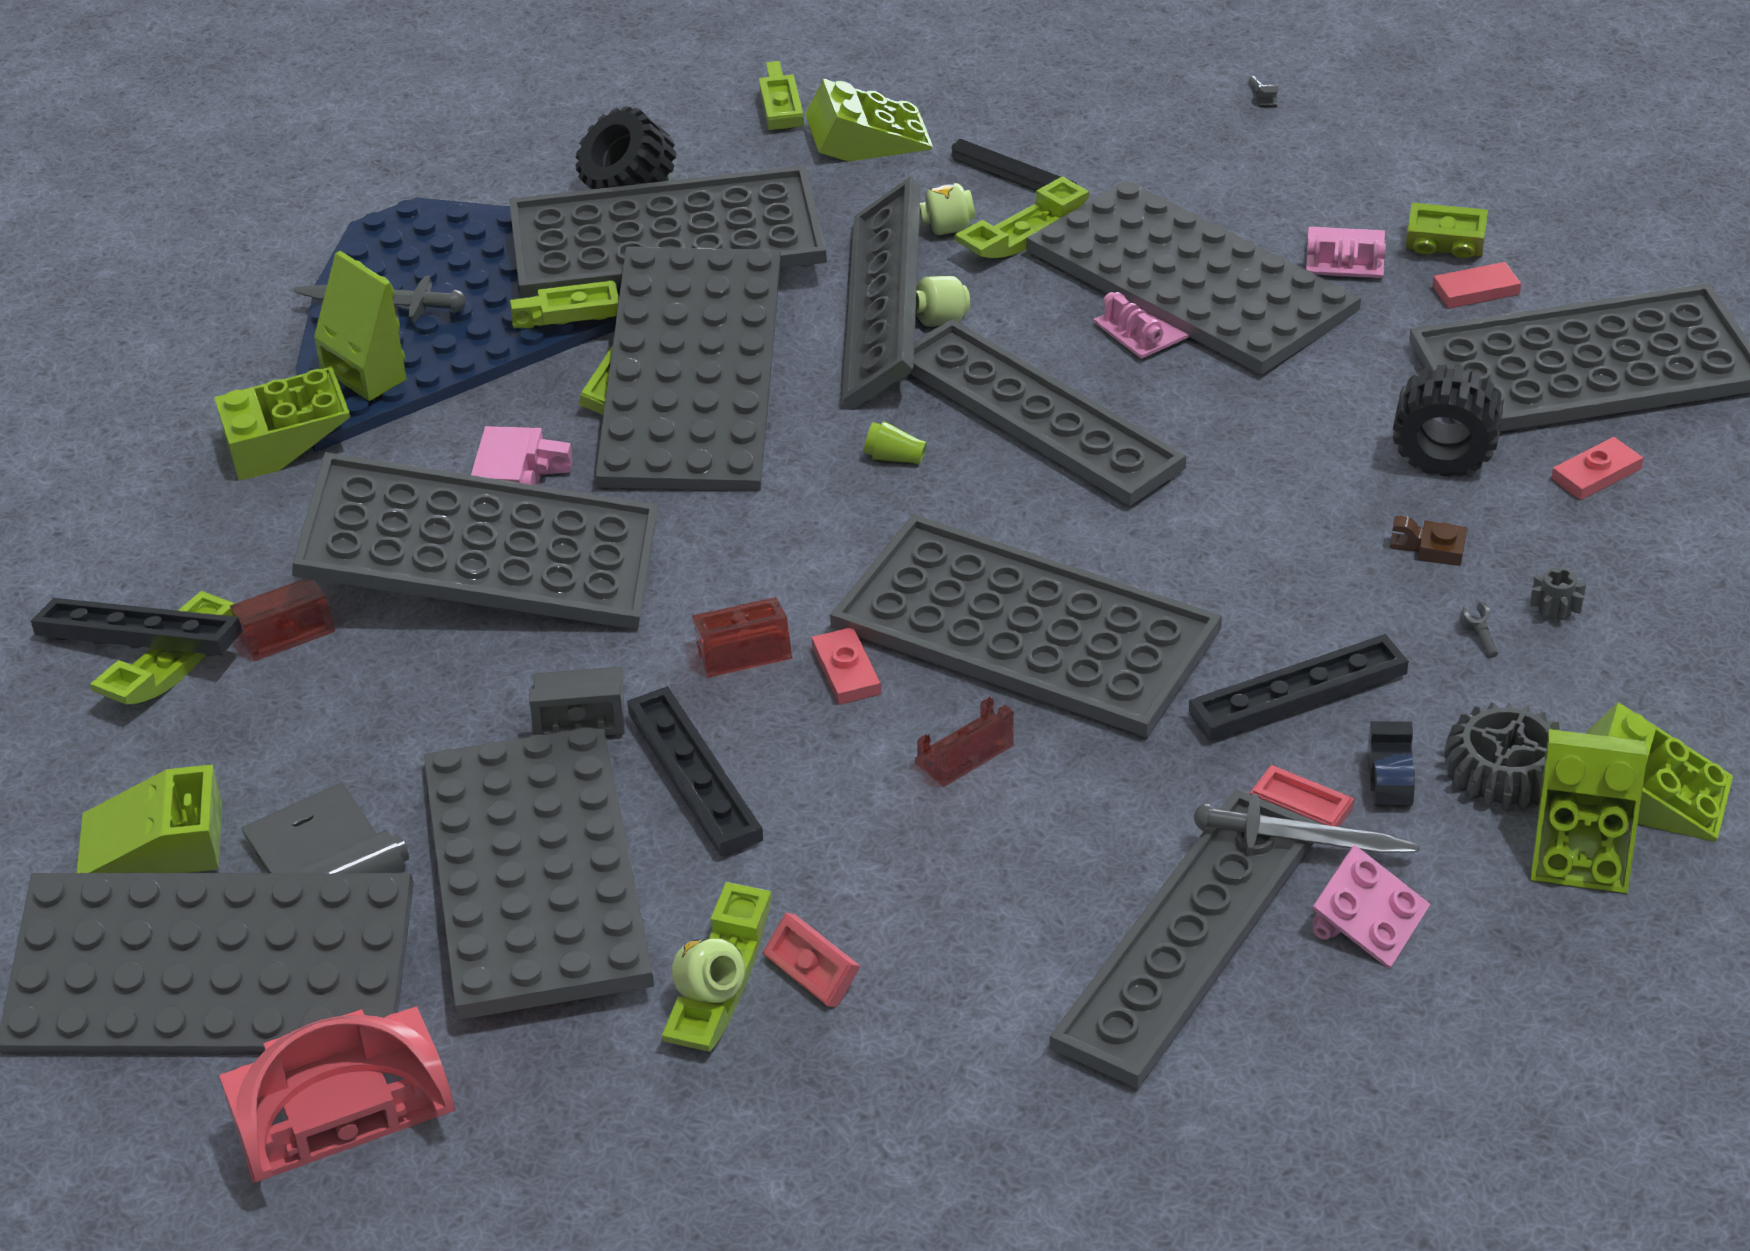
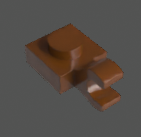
[1389,515,1467,566]

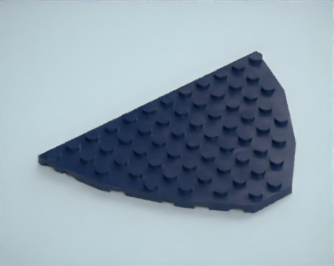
[296,197,621,452]

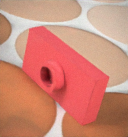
[1551,437,1643,500]
[811,628,881,705]
[762,913,861,1007]

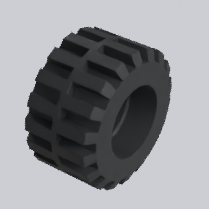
[575,106,676,189]
[1392,364,1503,477]

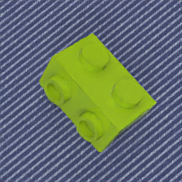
[1406,202,1488,258]

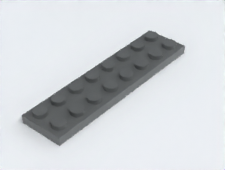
[842,176,920,410]
[910,319,1186,506]
[1050,789,1320,1089]

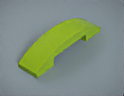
[955,176,1089,258]
[90,591,237,704]
[662,882,772,1052]

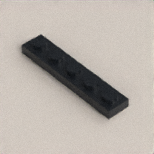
[31,598,243,656]
[1188,634,1409,741]
[627,686,763,856]

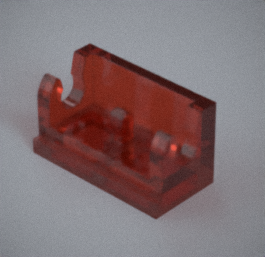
[230,578,335,662]
[692,597,792,677]
[915,696,1014,787]

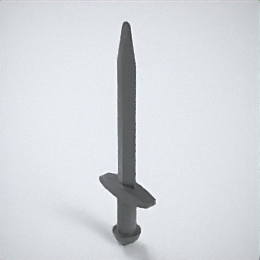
[293,276,466,322]
[1194,794,1420,854]

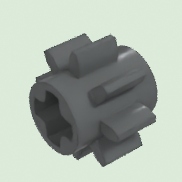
[1530,567,1586,620]

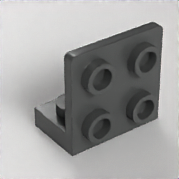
[529,667,625,735]

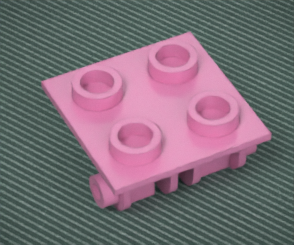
[1306,227,1386,278]
[1094,292,1189,359]
[1311,844,1430,968]

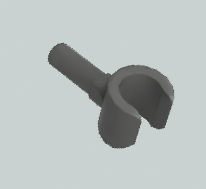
[1249,76,1278,106]
[1459,602,1499,658]

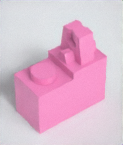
[471,426,573,485]

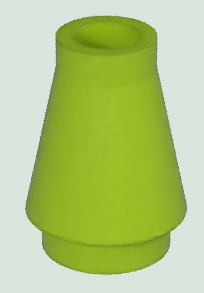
[864,421,927,465]

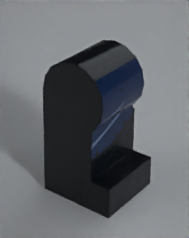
[1367,721,1415,806]

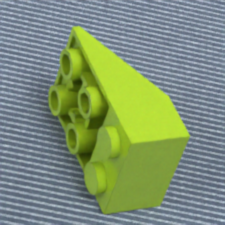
[805,79,933,162]
[314,251,407,401]
[214,367,350,481]
[1586,702,1733,842]
[1531,729,1647,893]
[76,764,223,873]

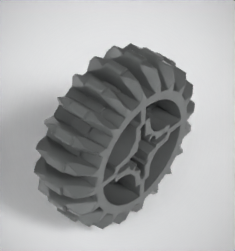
[1444,702,1560,811]

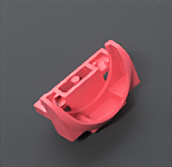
[219,1006,455,1183]

